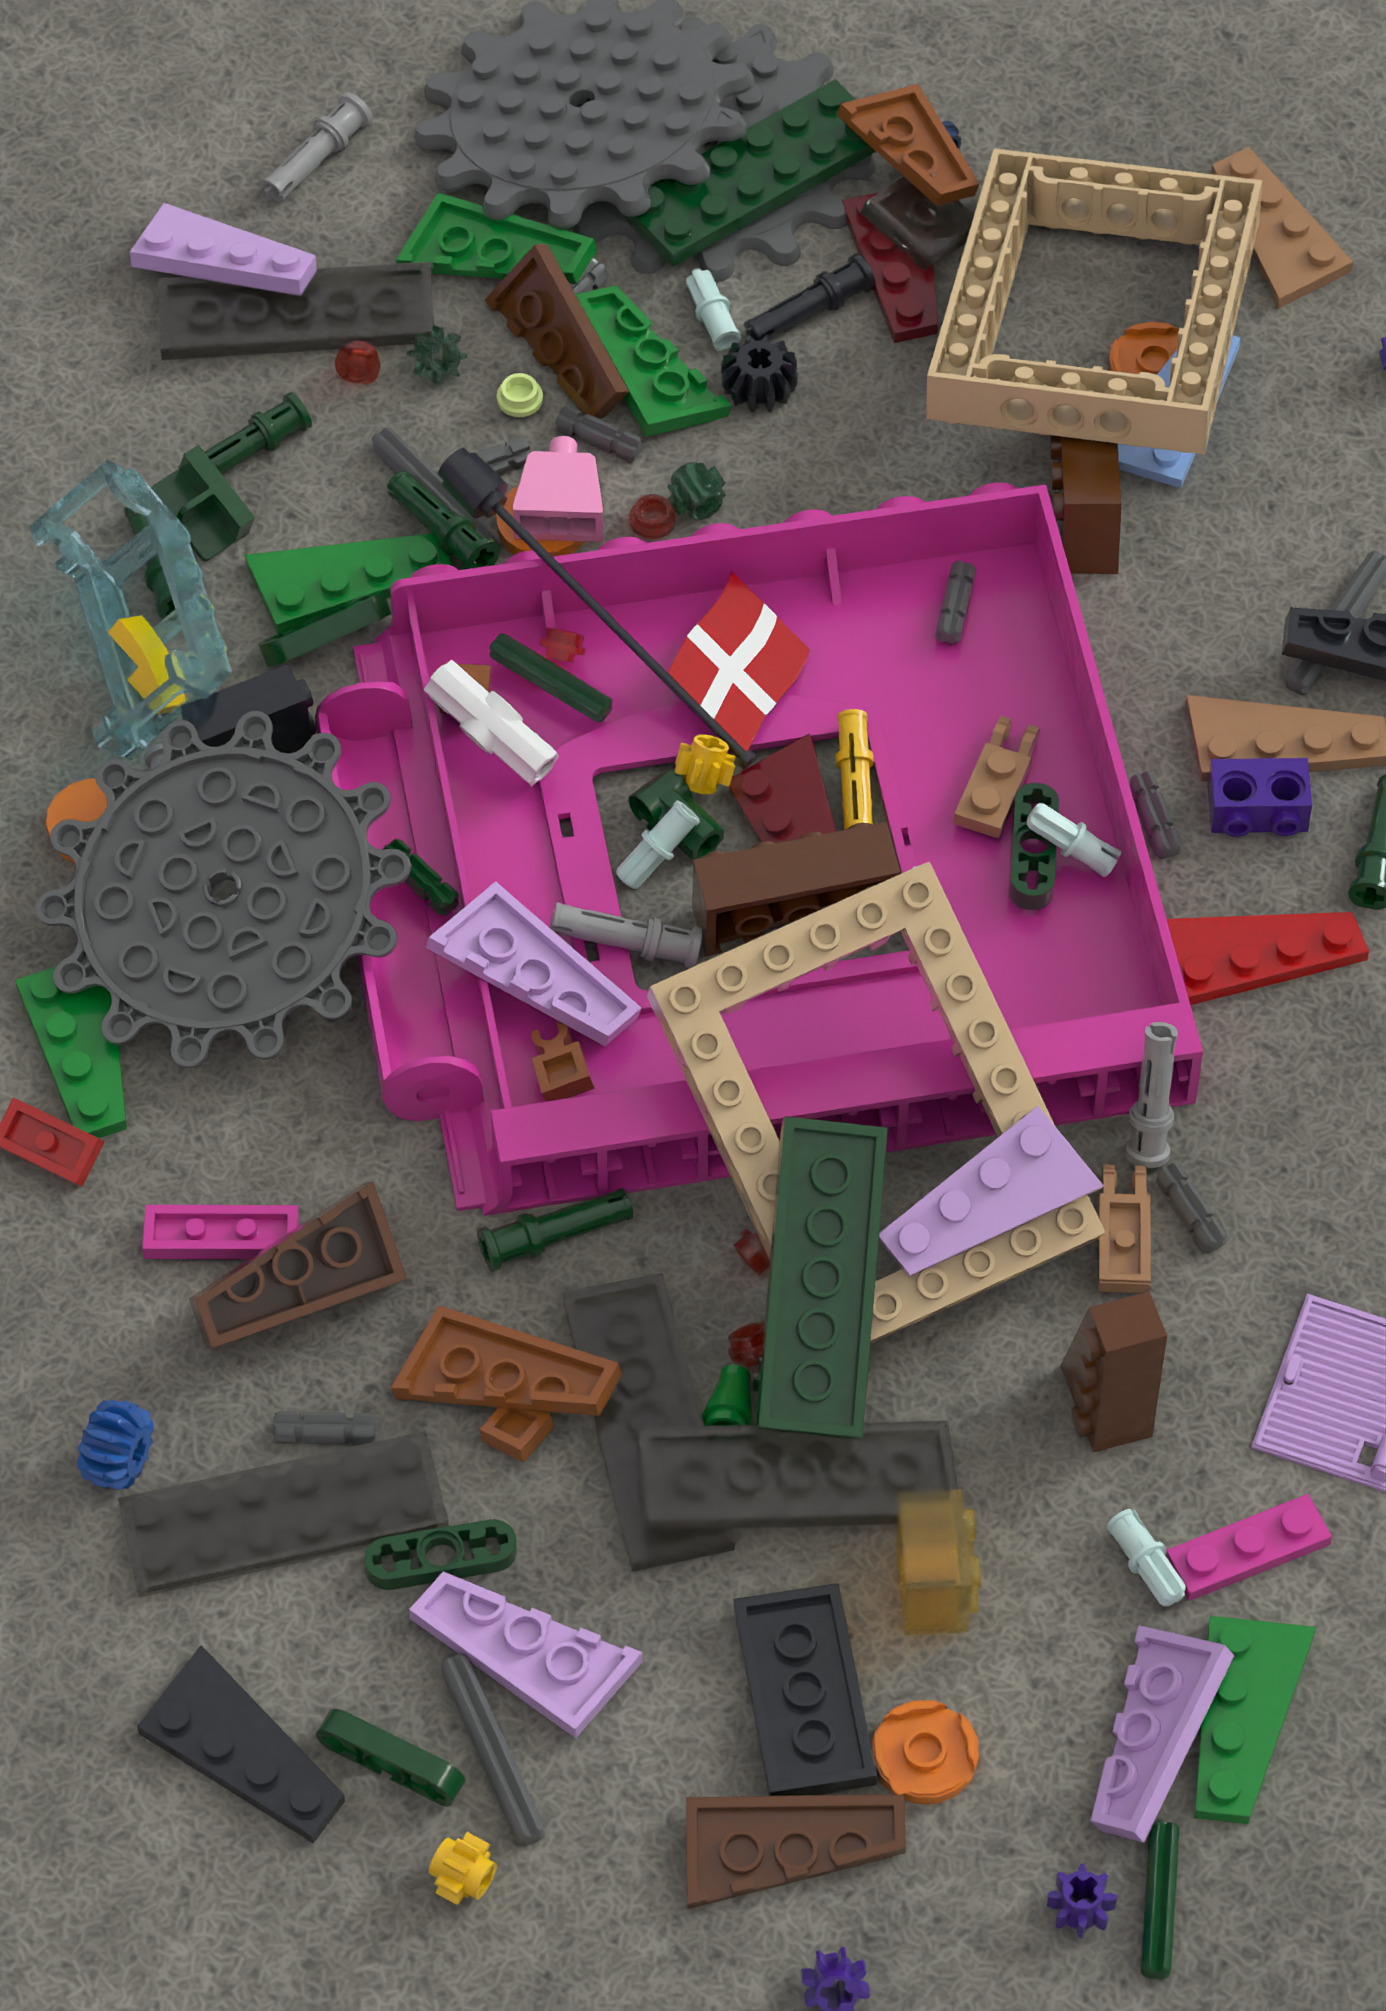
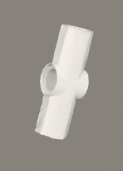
[424,659,559,787]

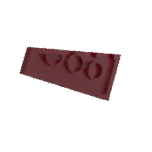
[842,185,938,343]
[728,733,837,843]

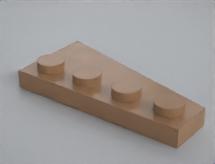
[1211,146,1353,309]
[1186,695,1386,782]

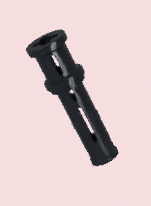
[744,253,876,341]

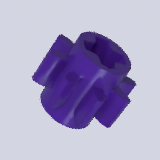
[1047,1864,1117,1938]
[801,1946,870,2011]

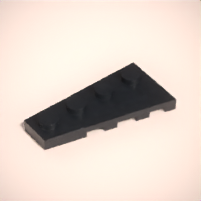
[1282,607,1386,681]
[137,1645,345,1843]

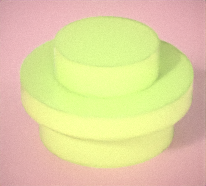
[497,373,543,417]

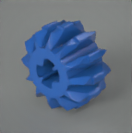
[77,1399,154,1490]

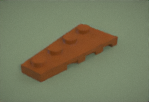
[391,1305,622,1416]

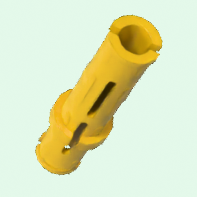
[835,709,874,830]

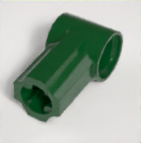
[628,768,724,861]

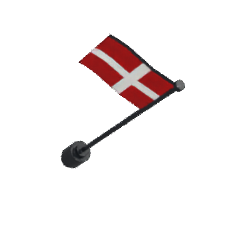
[438,448,810,770]

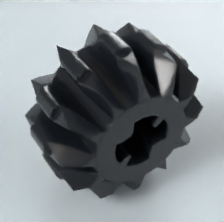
[721,334,798,412]

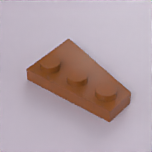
[837,84,980,206]

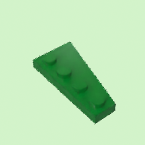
[396,192,597,284]
[575,285,731,437]
[245,533,453,633]
[15,966,127,1138]
[1194,1616,1317,1824]

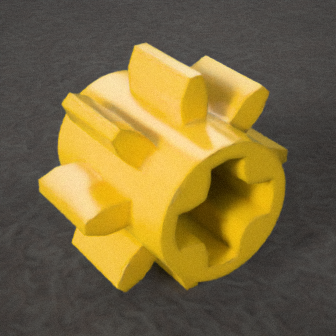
[675,735,736,795]
[429,1832,497,1905]

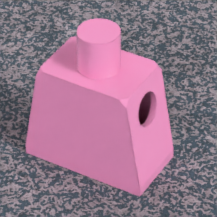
[513,436,603,542]

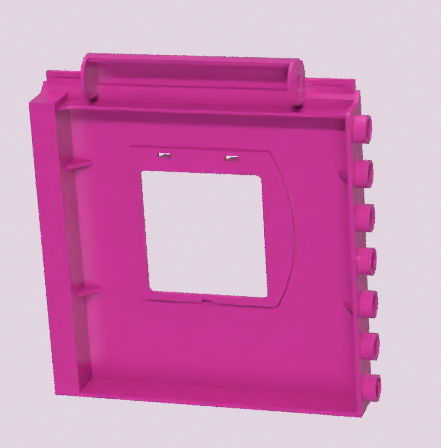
[314,482,1203,1216]

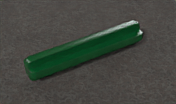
[489,633,613,722]
[1141,1821,1180,1979]

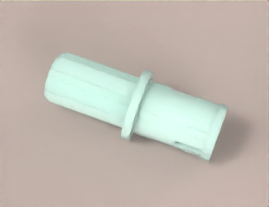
[686,269,741,351]
[616,800,700,889]
[1026,803,1121,877]
[1107,1509,1186,1607]

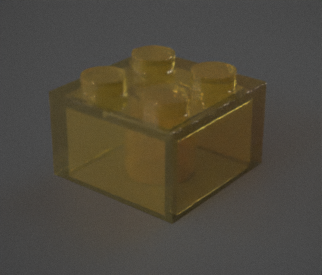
[895,1489,981,1636]

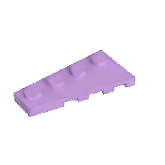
[130,203,317,296]
[426,881,642,1046]
[879,1106,1104,1277]
[409,1572,643,1739]
[1091,1625,1234,1843]

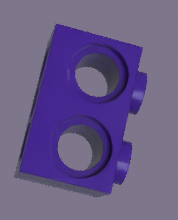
[1207,758,1312,837]

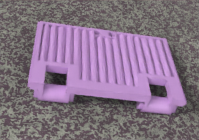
[1251,1294,1386,1492]

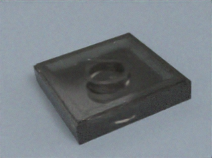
[860,177,974,271]

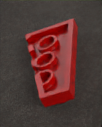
[1167,912,1369,1005]

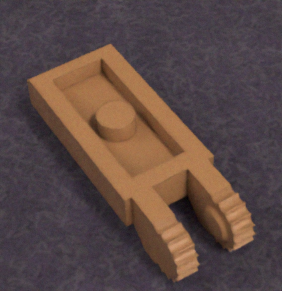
[953,715,1040,839]
[1098,1164,1151,1293]

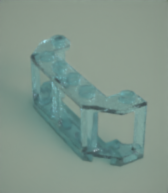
[29,460,232,760]

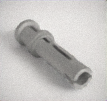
[261,92,373,203]
[549,902,702,969]
[1125,1022,1178,1168]

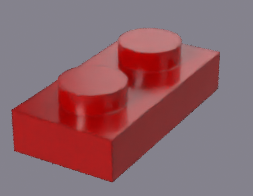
[0,1097,105,1187]

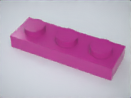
[142,1205,300,1259]
[1165,1494,1332,1601]

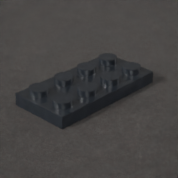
[734,1583,877,1796]

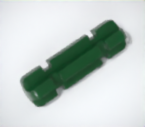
[382,839,459,916]

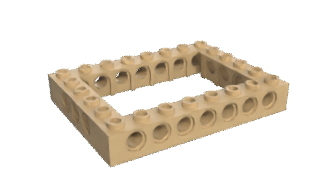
[926,149,1262,454]
[647,861,1106,1344]

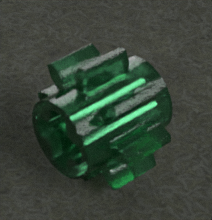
[406,325,468,385]
[667,462,726,520]

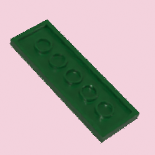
[624,79,877,266]
[756,1116,888,1440]

